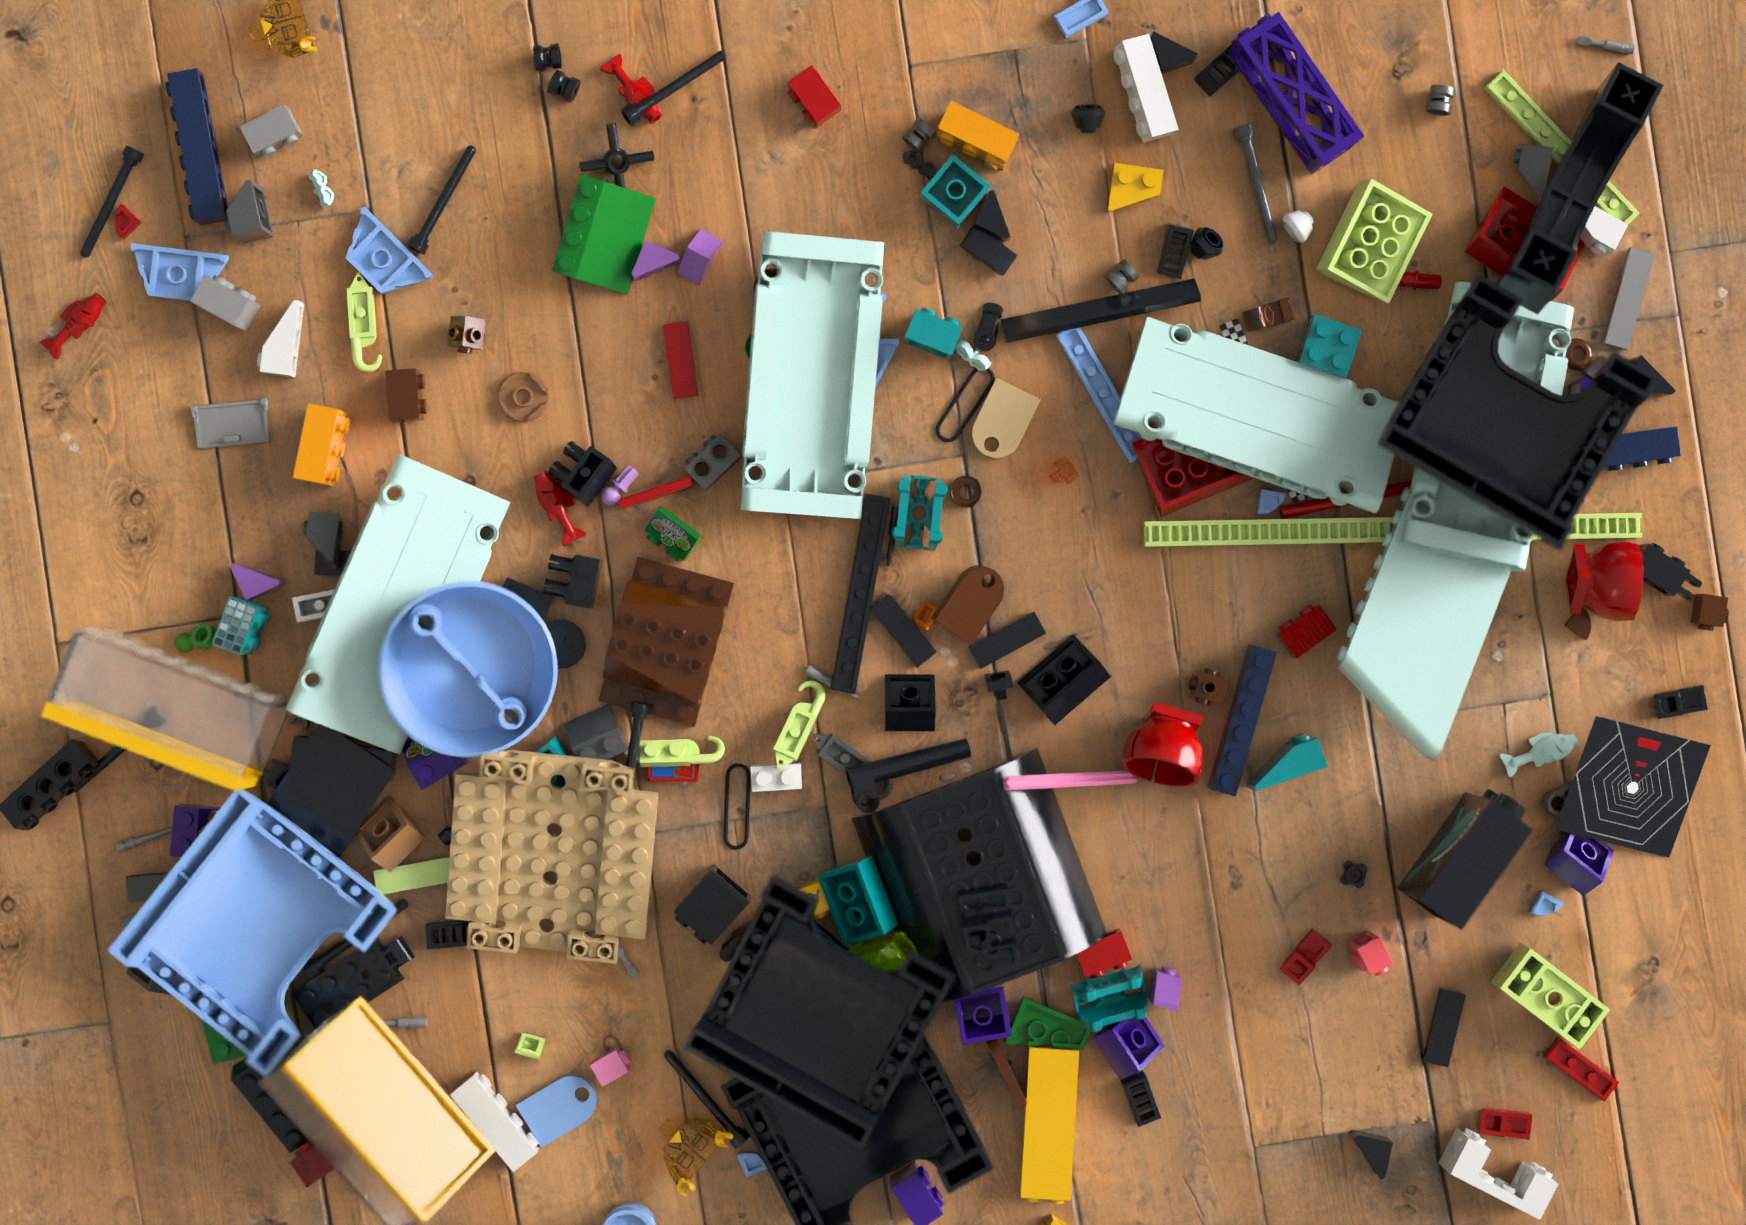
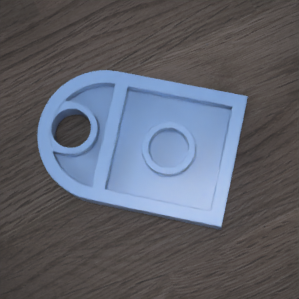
[516,1074,597,1148]

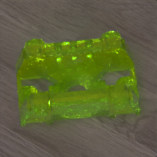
[849,931,918,969]

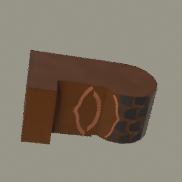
[1243,297,1295,332]

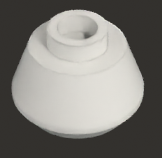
[1282,210,1314,243]

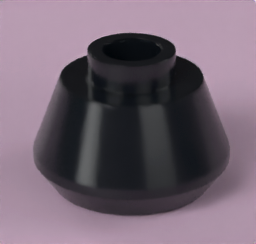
[1071,104,1105,133]
[1191,227,1223,260]

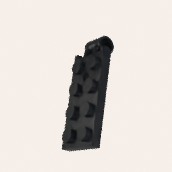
[292,936,415,1034]

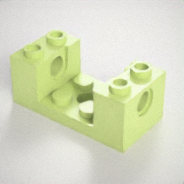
[1490,943,1610,1049]

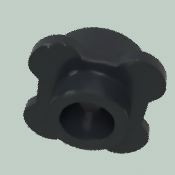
[1340,861,1368,888]

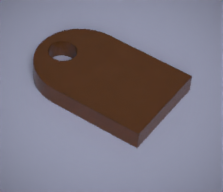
[931,565,1004,645]
[986,1039,1027,1108]

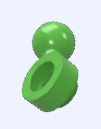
[174,623,217,653]

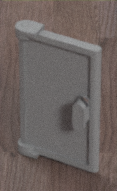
[191,398,270,449]

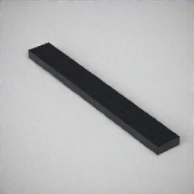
[1001,278,1201,343]
[830,494,891,694]

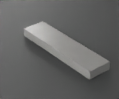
[1602,248,1655,351]

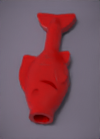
[600,54,662,124]
[40,292,107,360]
[533,471,586,546]

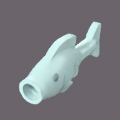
[1499,733,1579,778]

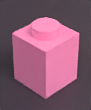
[590,1046,631,1087]

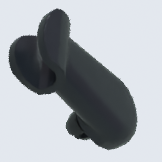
[974,303,1003,351]

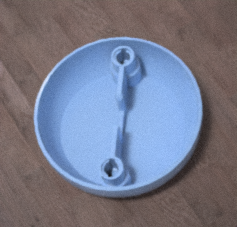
[378,581,557,757]

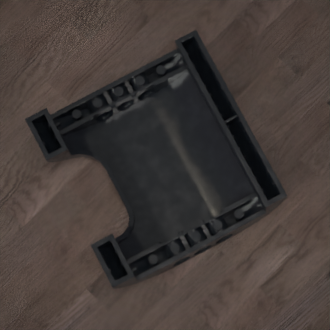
[1377,274,1659,550]
[683,874,956,1149]
[720,1034,994,1225]

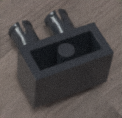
[548,441,617,507]
[543,554,603,609]

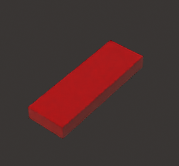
[663,321,698,399]
[619,476,694,510]
[1543,1036,1619,1102]

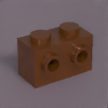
[386,368,427,423]

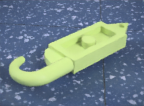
[624,736,725,767]

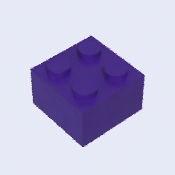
[890,1161,945,1225]

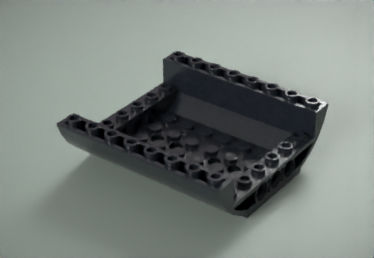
[852,748,1107,1002]

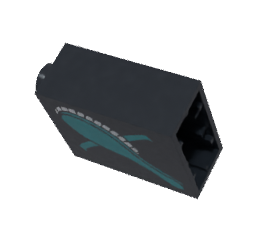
[1397,789,1533,930]

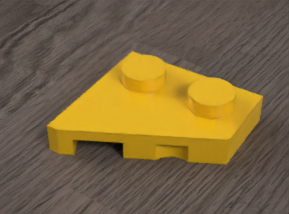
[1107,163,1164,212]

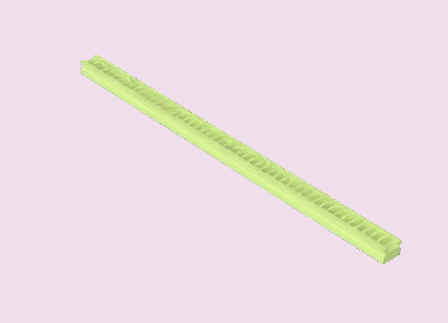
[1143,513,1642,547]

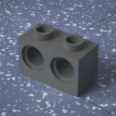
[684,434,742,491]

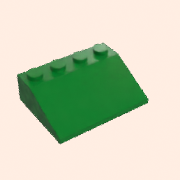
[552,174,656,294]

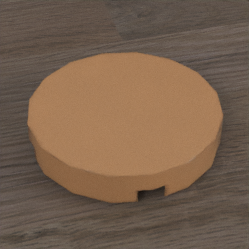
[499,372,549,422]

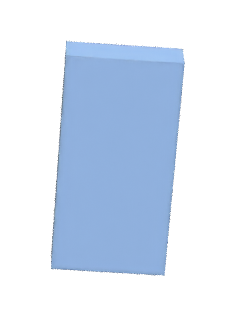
[1053,0,1109,39]

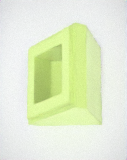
[515,1032,546,1060]

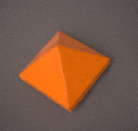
[912,600,938,630]

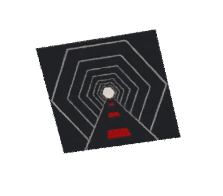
[1555,716,1711,858]

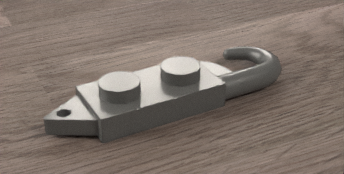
[811,733,894,799]

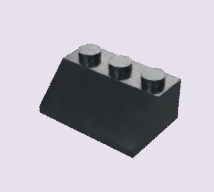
[1017,634,1111,726]

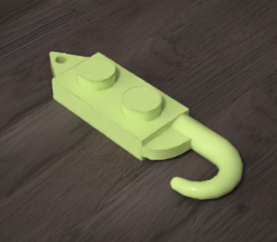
[347,272,382,372]
[773,680,826,771]

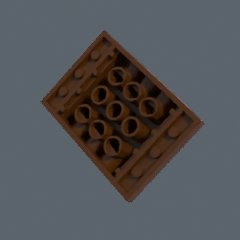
[598,557,734,727]

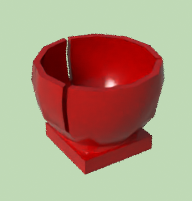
[1565,542,1643,622]
[1123,702,1203,787]

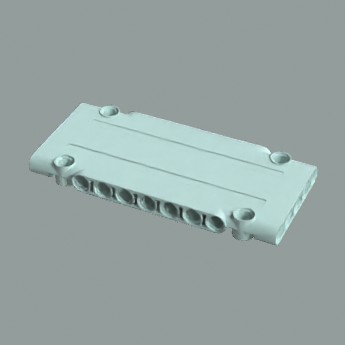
[740,231,884,519]
[1403,282,1574,572]
[1113,316,1399,513]
[286,454,511,754]

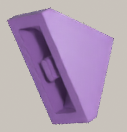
[677,229,723,285]
[632,241,681,281]
[231,563,285,600]

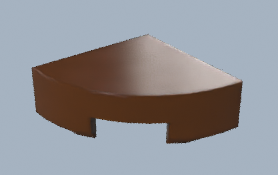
[1564,607,1591,640]

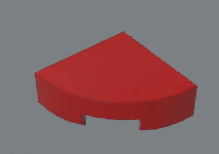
[115,203,141,240]

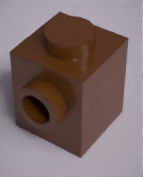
[1690,594,1729,631]

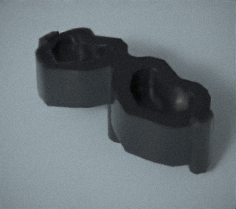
[902,151,937,179]

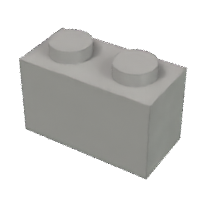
[240,104,303,158]

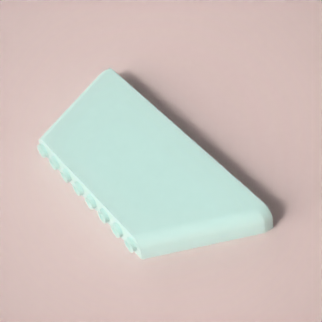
[1337,486,1525,761]

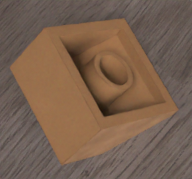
[355,796,426,872]

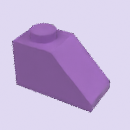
[1147,966,1182,1011]

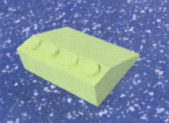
[1316,179,1433,304]

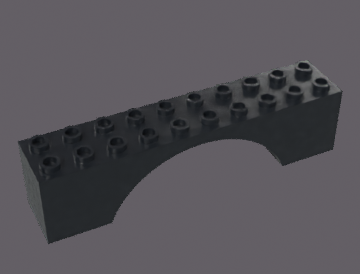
[1496,62,1664,315]

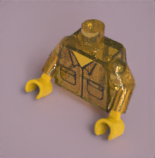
[249,0,317,58]
[658,1118,733,1197]

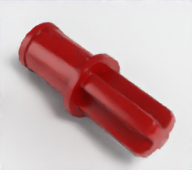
[1398,270,1442,290]

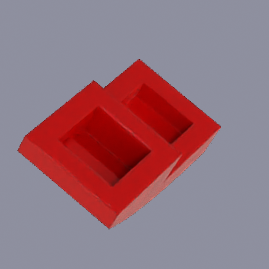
[1280,928,1332,985]
[1479,1108,1533,1140]

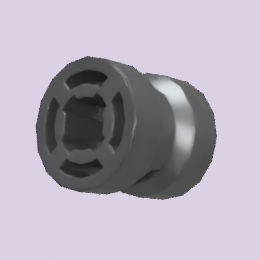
[1426,85,1456,116]
[902,118,937,153]
[1104,259,1139,294]

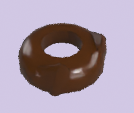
[1565,338,1593,371]
[950,476,982,508]

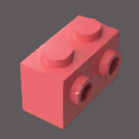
[1347,931,1393,976]

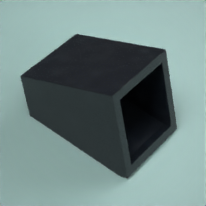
[674,864,752,945]

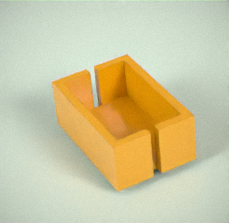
[936,101,1019,171]
[293,403,350,486]

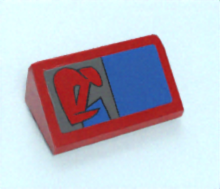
[648,764,699,782]

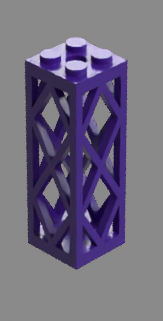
[1229,12,1364,175]

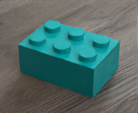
[817,855,898,946]

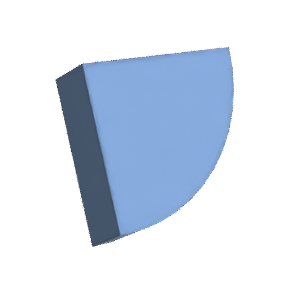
[1256,489,1286,514]
[1528,891,1564,916]
[736,1151,767,1178]

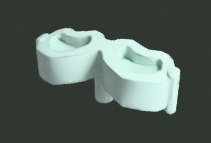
[308,169,334,209]
[955,340,992,371]

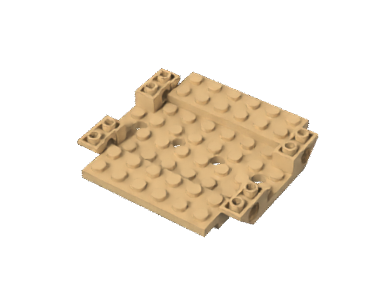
[445,750,659,964]

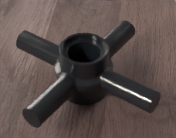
[579,123,654,188]

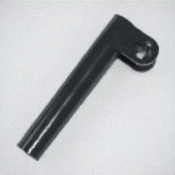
[845,738,971,813]

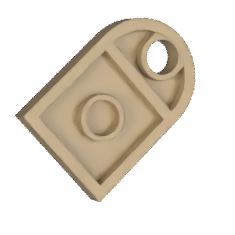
[972,378,1041,459]

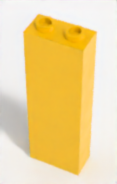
[1019,1045,1079,1204]

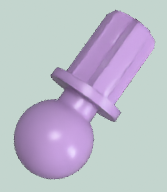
[601,465,638,506]

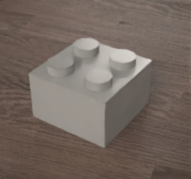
[190,274,261,331]

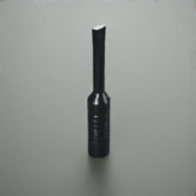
[886,506,899,566]

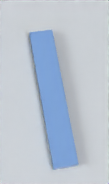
[1055,327,1143,464]

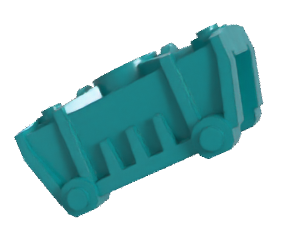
[892,474,948,551]
[1070,964,1148,1032]

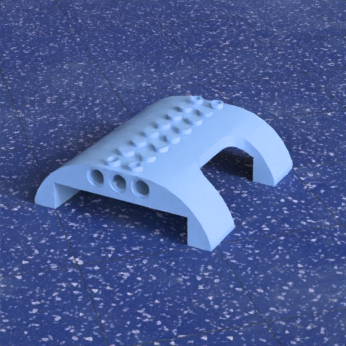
[108,789,397,1077]

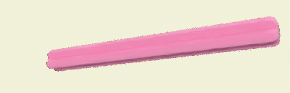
[1003,770,1137,791]

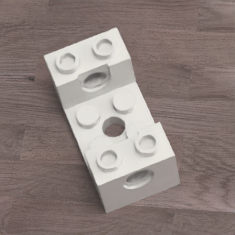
[1438,1128,1558,1220]

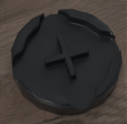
[545,620,586,669]

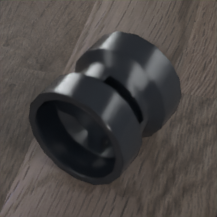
[533,43,562,71]
[547,70,581,103]

